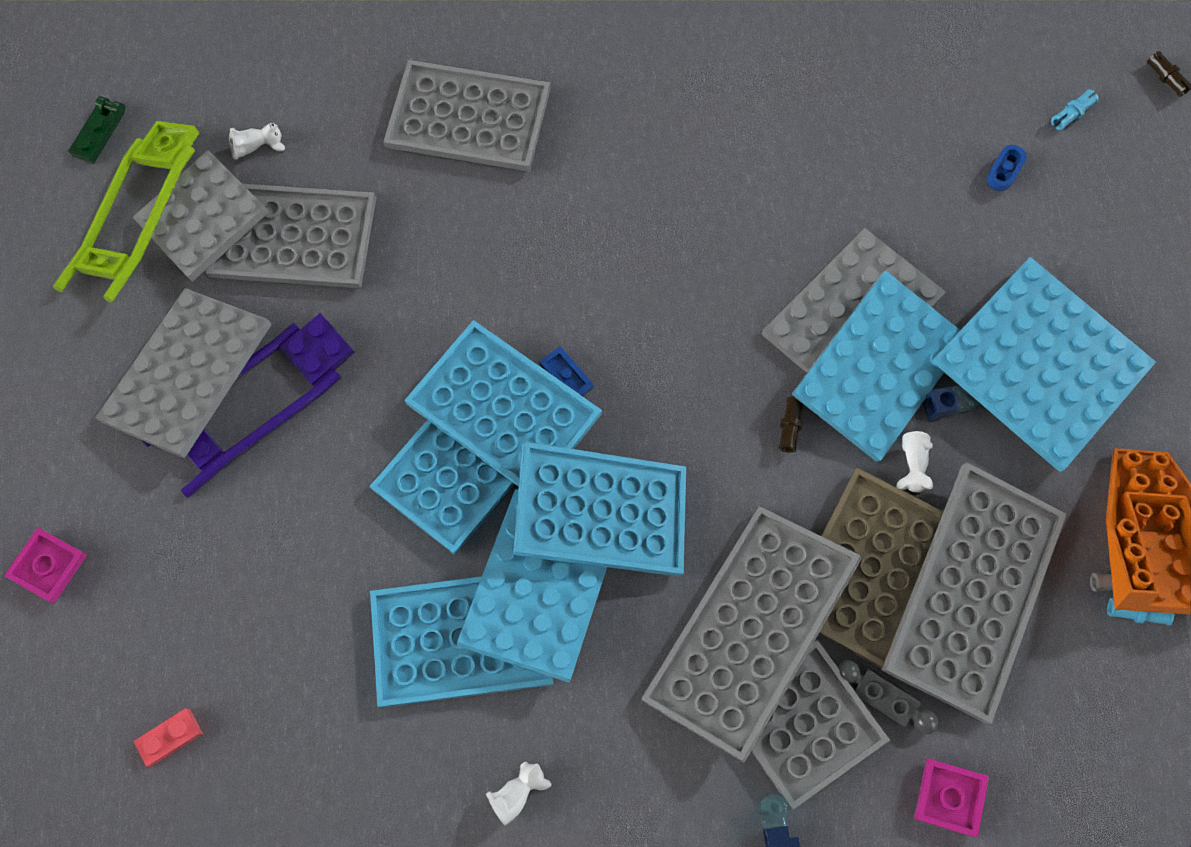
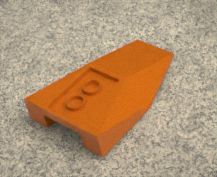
[1106,448,1191,614]

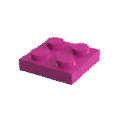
[4,527,87,604]
[914,758,989,838]

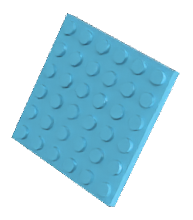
[932,257,1156,472]

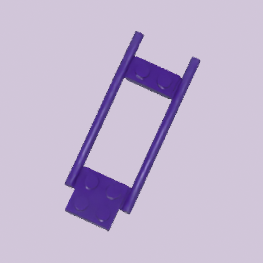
[141,313,355,498]

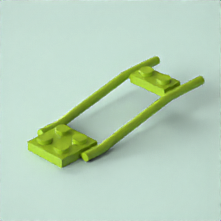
[53,121,199,303]

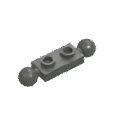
[837,660,938,734]

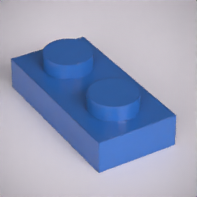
[539,346,594,396]

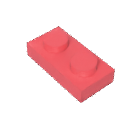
[134,708,203,767]

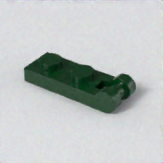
[68,96,125,164]

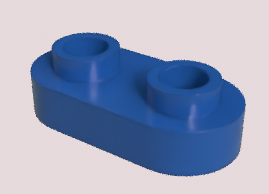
[987,145,1026,191]

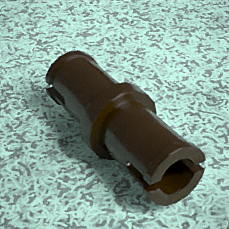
[1147,51,1191,97]
[778,396,803,453]

